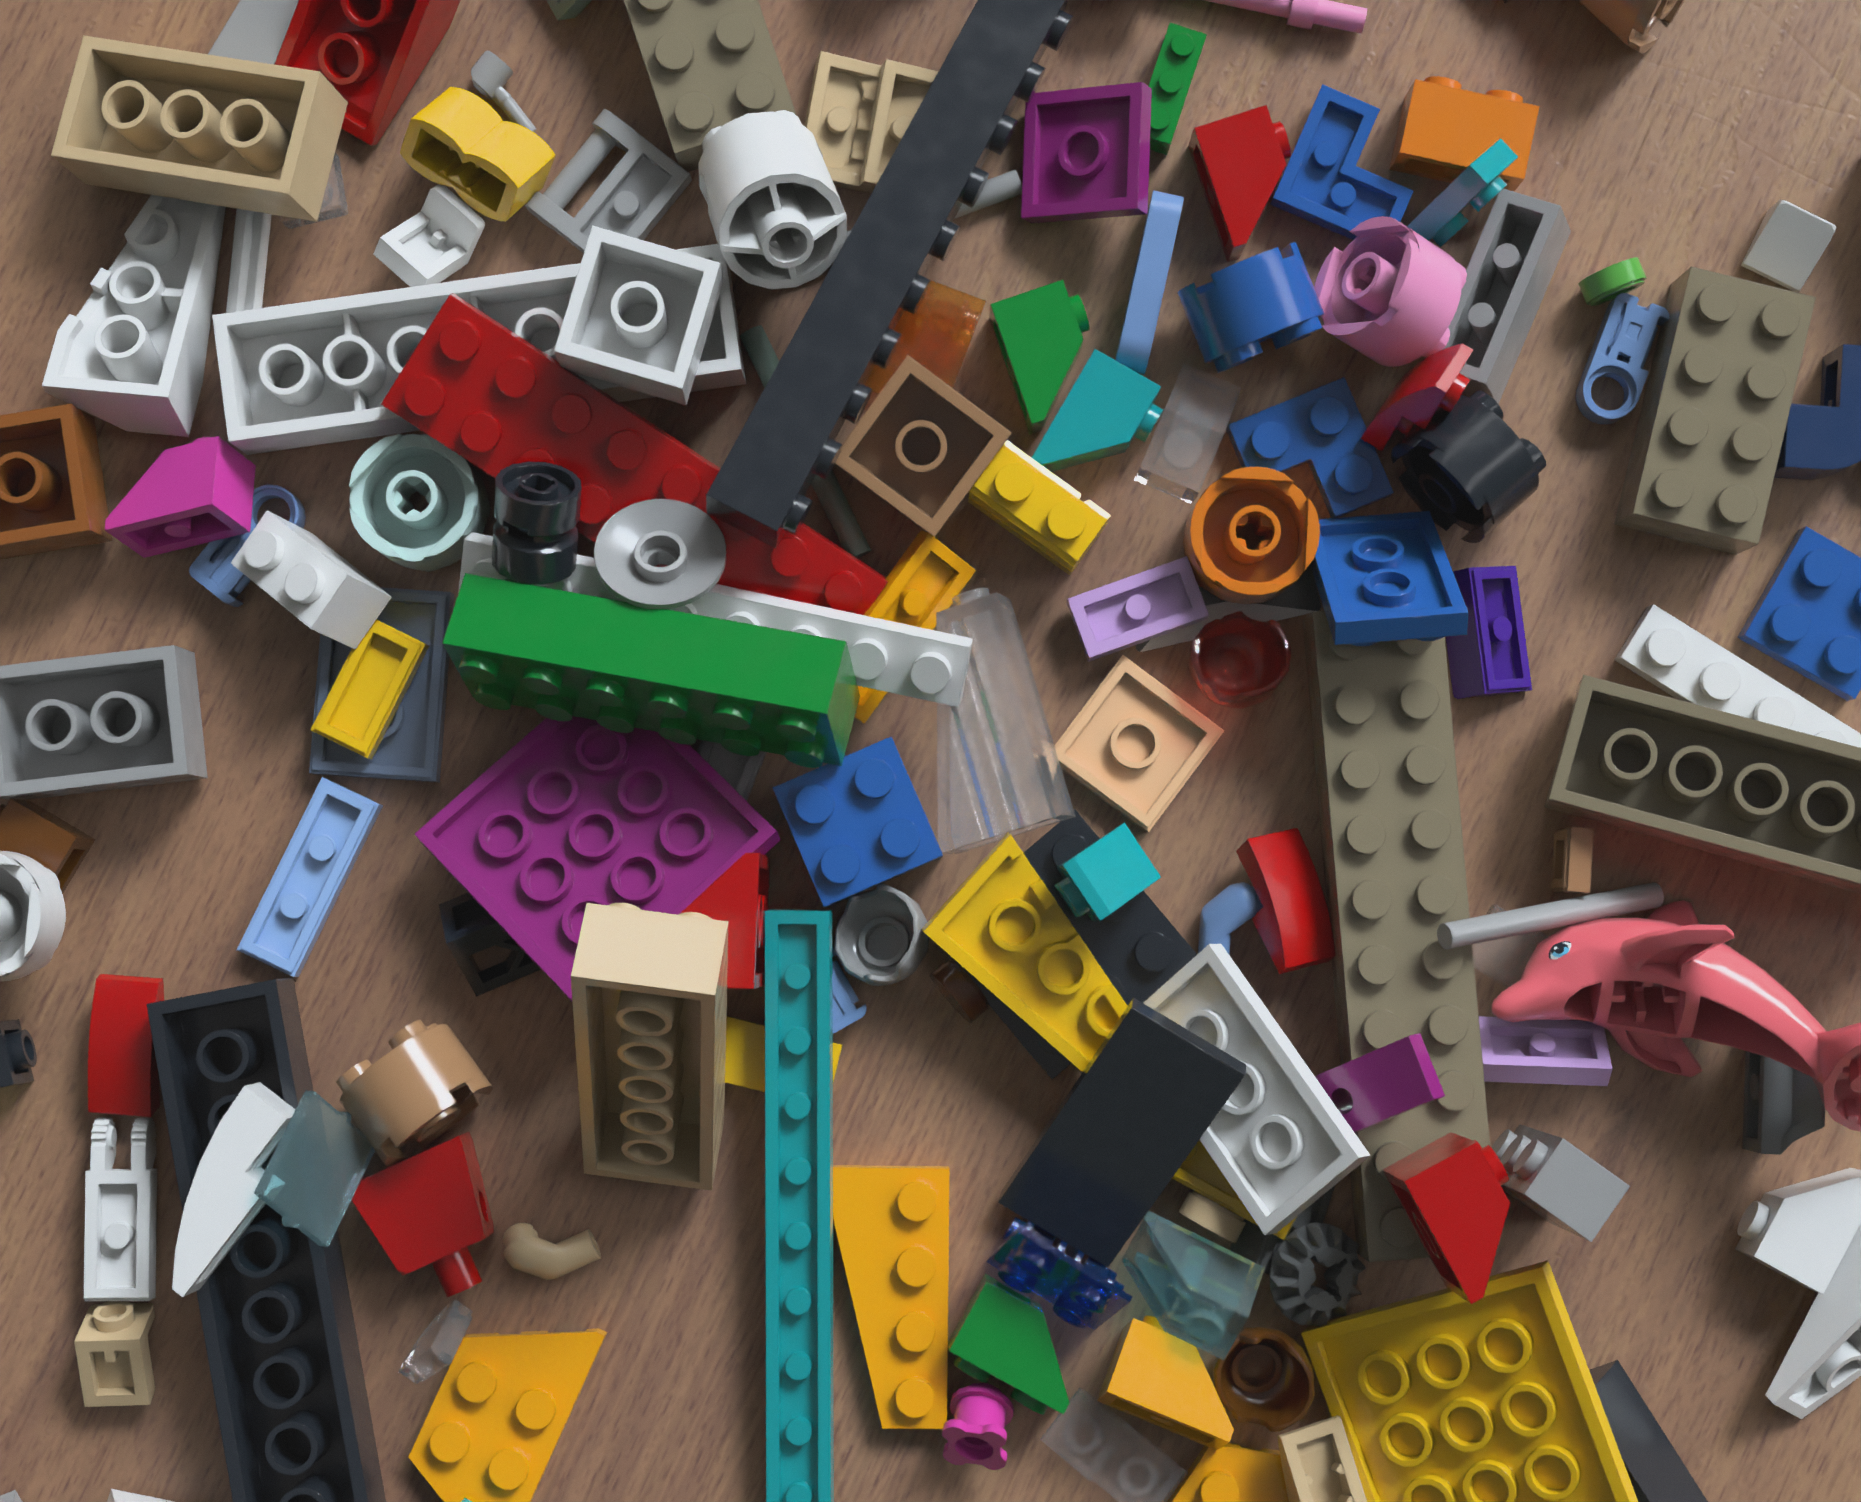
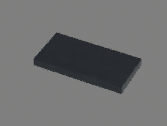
[998,998,1246,1267]

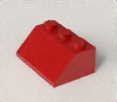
[680,852,770,989]

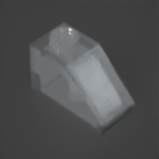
[1134,363,1241,504]

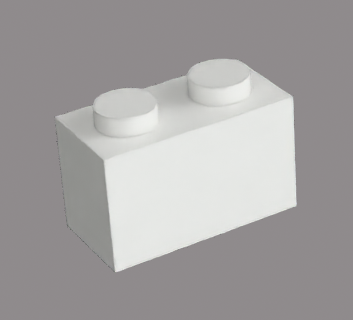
[231,510,392,649]

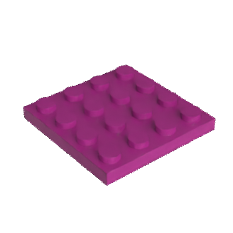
[414,716,780,1003]

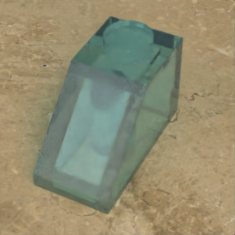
[1122,1211,1265,1360]

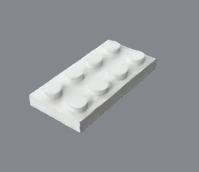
[1144,944,1371,1235]

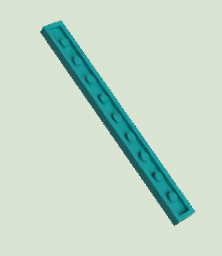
[765,910,834,1502]

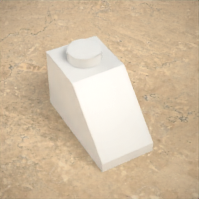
[1735,1168,1861,1294]

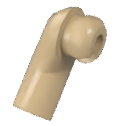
[502,1223,601,1280]

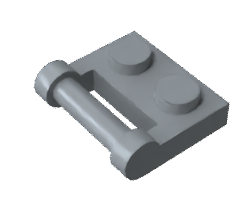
[525,109,692,253]

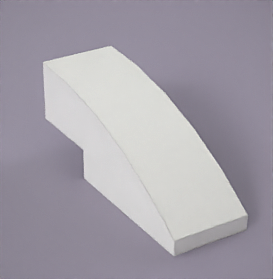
[172,1082,301,1297]

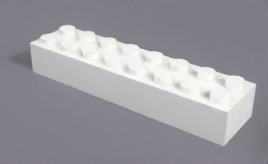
[212,244,746,455]

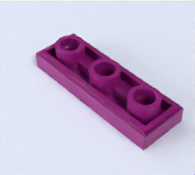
[1315,1033,1445,1133]

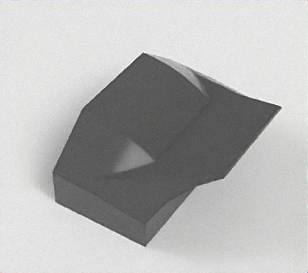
[1742,1051,1825,1155]

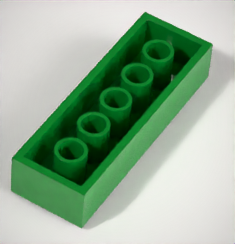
[442,573,860,768]

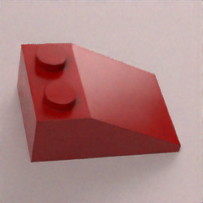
[274,0,461,146]

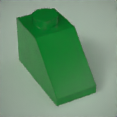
[989,280,1090,435]

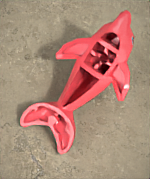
[1491,901,1861,1131]

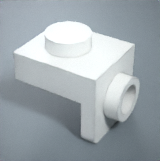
[373,184,485,287]

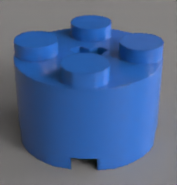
[1177,242,1324,373]

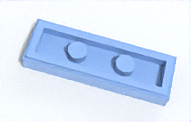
[237,777,383,977]

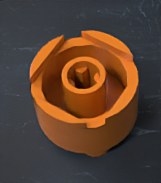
[1183,467,1320,604]

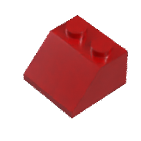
[1382,1132,1510,1304]

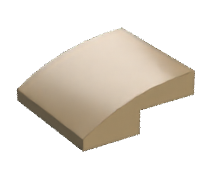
[804,51,938,193]

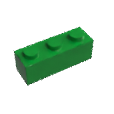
[1149,22,1207,155]

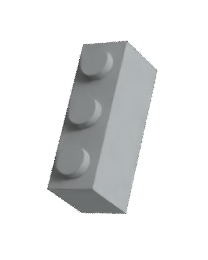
[1444,189,1571,404]
[1491,1124,1630,1242]

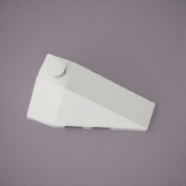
[42,195,226,437]
[1765,1224,1861,1419]

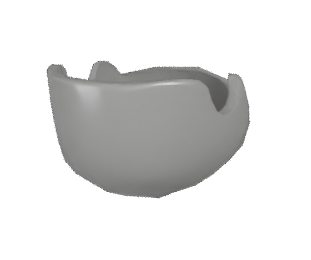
[834,884,929,986]

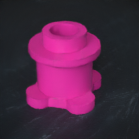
[942,1383,1014,1470]

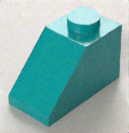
[1032,349,1164,472]

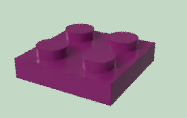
[1021,82,1152,224]

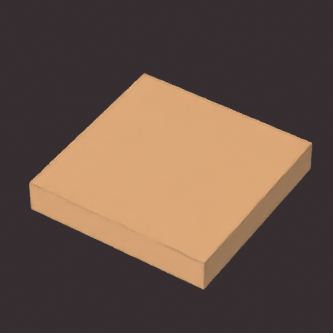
[1046,655,1224,833]

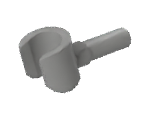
[471,51,537,132]

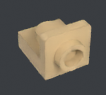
[74,1301,156,1407]

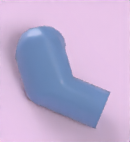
[1198,882,1263,955]

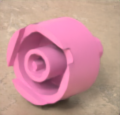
[1314,216,1467,367]

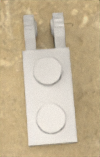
[84,1117,157,1301]

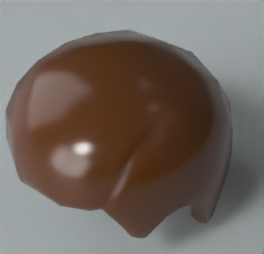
[1213,1327,1315,1432]

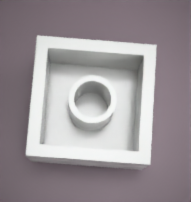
[554,225,723,405]

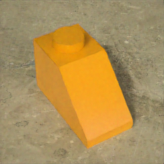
[1097,1315,1234,1450]

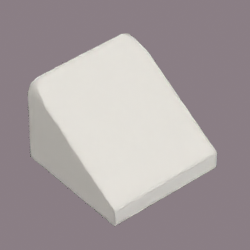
[1741,200,1837,293]

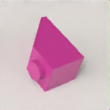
[105,436,256,558]

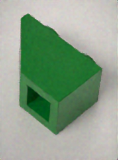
[948,1273,1070,1415]

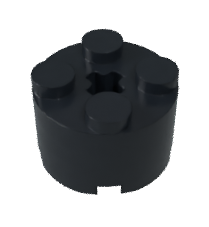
[1391,390,1547,543]

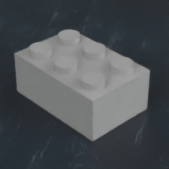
[0,645,208,800]

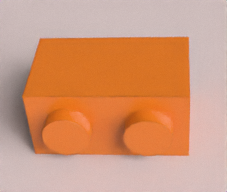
[1389,76,1540,192]

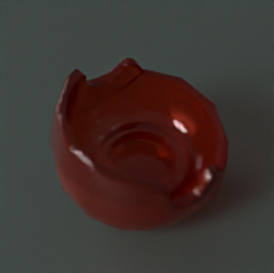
[1188,611,1291,709]

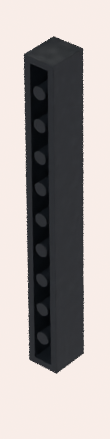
[706,0,1074,548]

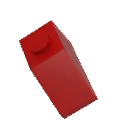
[1188,105,1291,262]

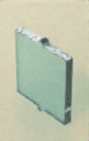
[254,1090,375,1247]

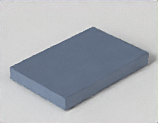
[309,587,454,783]

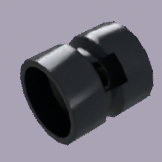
[492,462,582,585]

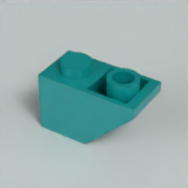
[1054,823,1161,921]

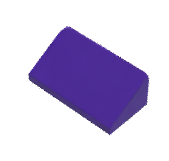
[1446,566,1532,699]

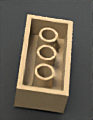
[51,35,348,222]

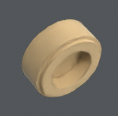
[1178,1190,1246,1243]

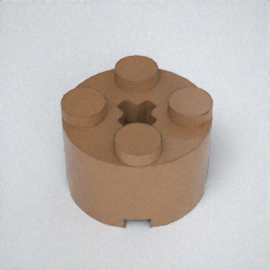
[336,1020,493,1166]

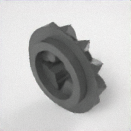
[1270,1222,1366,1326]

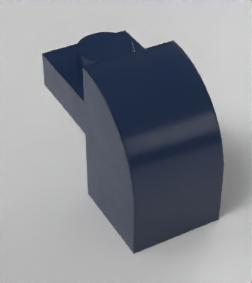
[1774,344,1861,480]

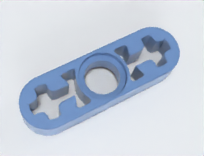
[1115,190,1184,375]

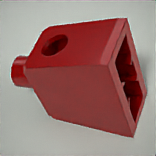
[345,1131,494,1298]

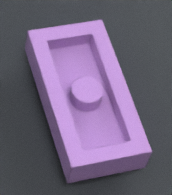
[1067,556,1209,662]
[1479,1016,1612,1086]

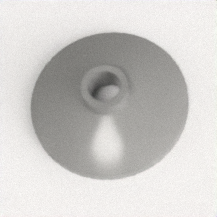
[594,499,726,609]

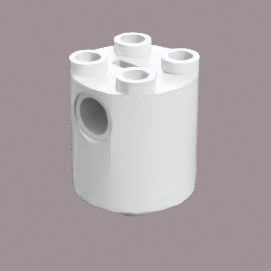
[698,110,847,289]

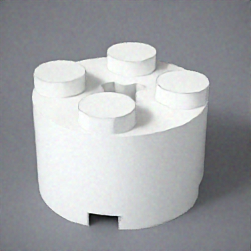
[0,851,66,982]

